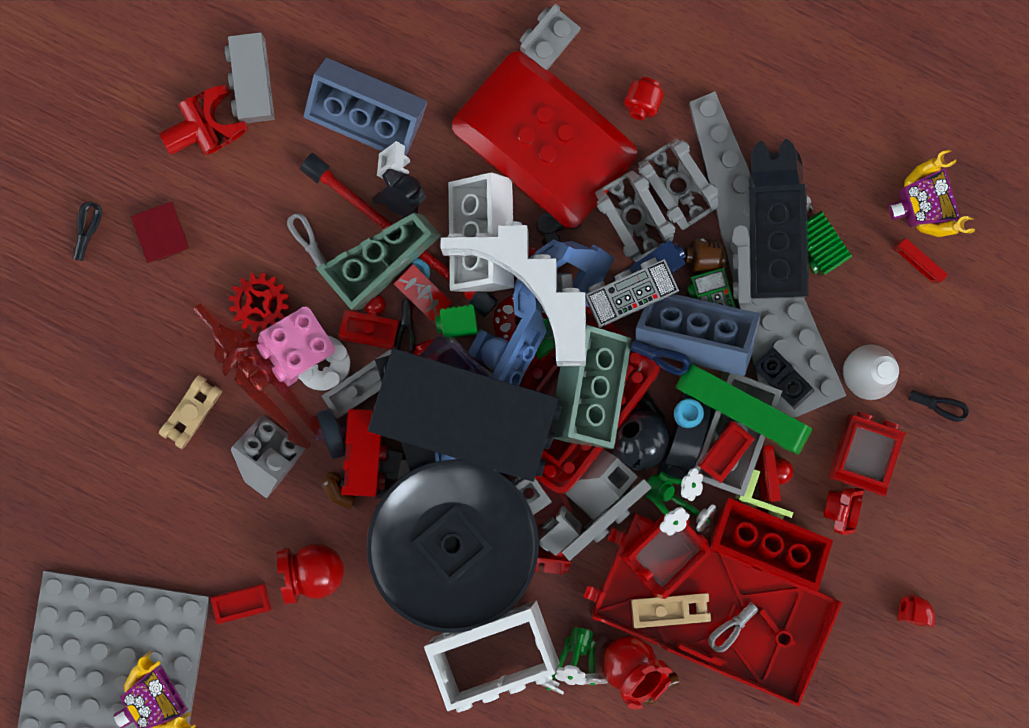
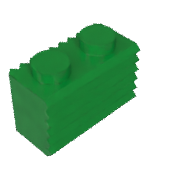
[807,211,852,277]
[435,304,478,339]

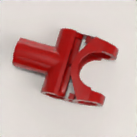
[159,85,249,156]

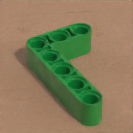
[675,363,813,456]

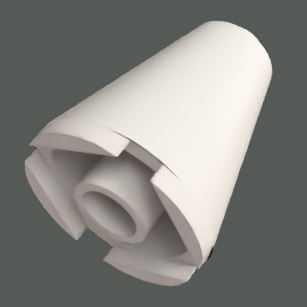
[842,345,899,400]

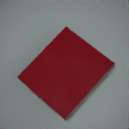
[130,201,190,263]

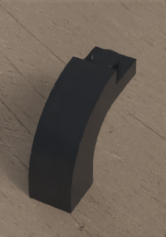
[657,392,711,479]

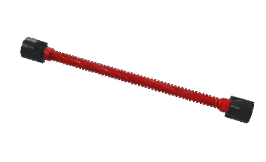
[299,153,498,318]

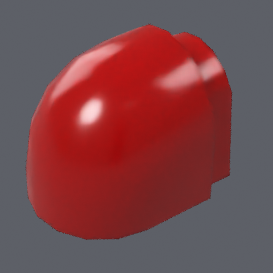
[897,594,935,628]

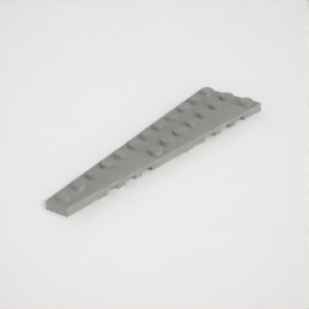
[689,92,846,418]

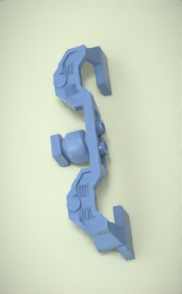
[435,240,615,474]

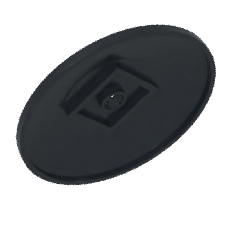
[367,460,539,633]

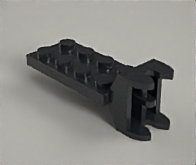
[749,139,809,299]

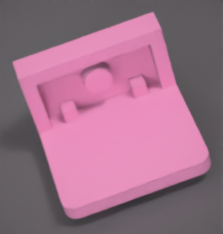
[257,307,335,386]

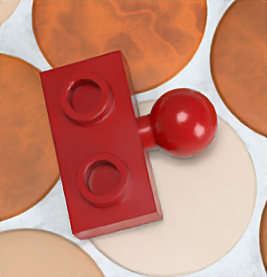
[339,295,399,350]

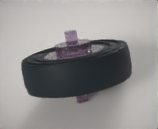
[315,408,347,459]

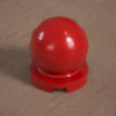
[276,544,345,605]
[602,636,672,710]

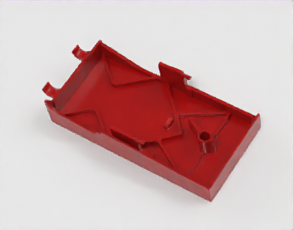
[583,512,843,707]

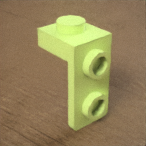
[735,469,793,520]

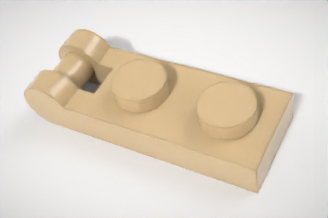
[631,593,711,628]

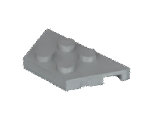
[562,479,651,561]

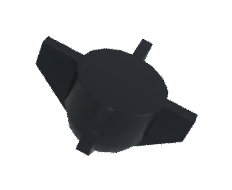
[372,169,426,218]

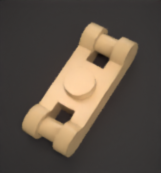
[159,375,223,450]

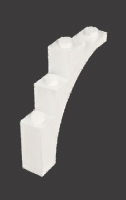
[441,221,586,366]

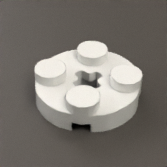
[298,336,351,391]

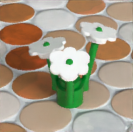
[646,468,717,535]
[540,627,608,695]

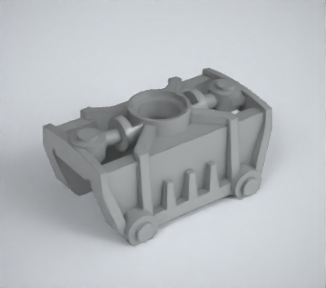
[638,139,718,230]
[595,170,675,262]

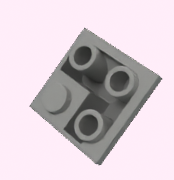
[231,415,307,498]
[564,449,637,520]

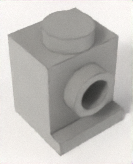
[511,477,551,515]
[538,505,582,556]

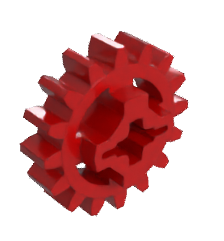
[229,273,290,333]

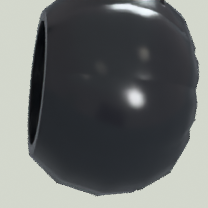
[612,408,671,471]

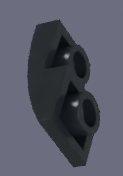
[753,347,815,410]

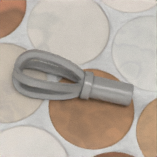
[287,213,327,267]
[708,602,759,652]

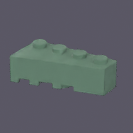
[316,213,441,310]

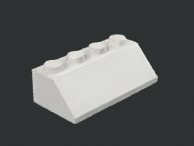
[448,173,514,292]

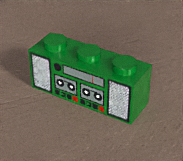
[686,268,735,308]

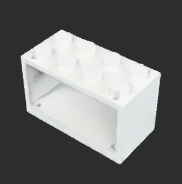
[424,600,560,712]

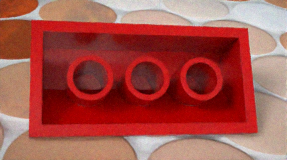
[711,498,833,592]

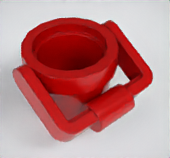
[823,488,865,535]

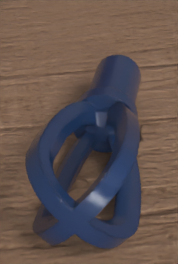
[630,340,690,375]

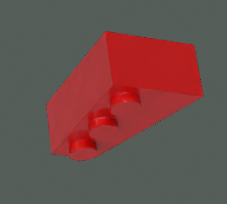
[341,409,387,497]

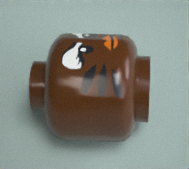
[684,238,726,274]

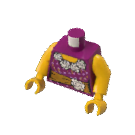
[888,149,975,237]
[114,651,196,728]

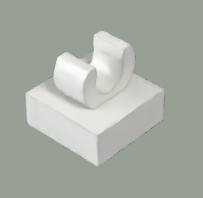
[377,141,410,179]

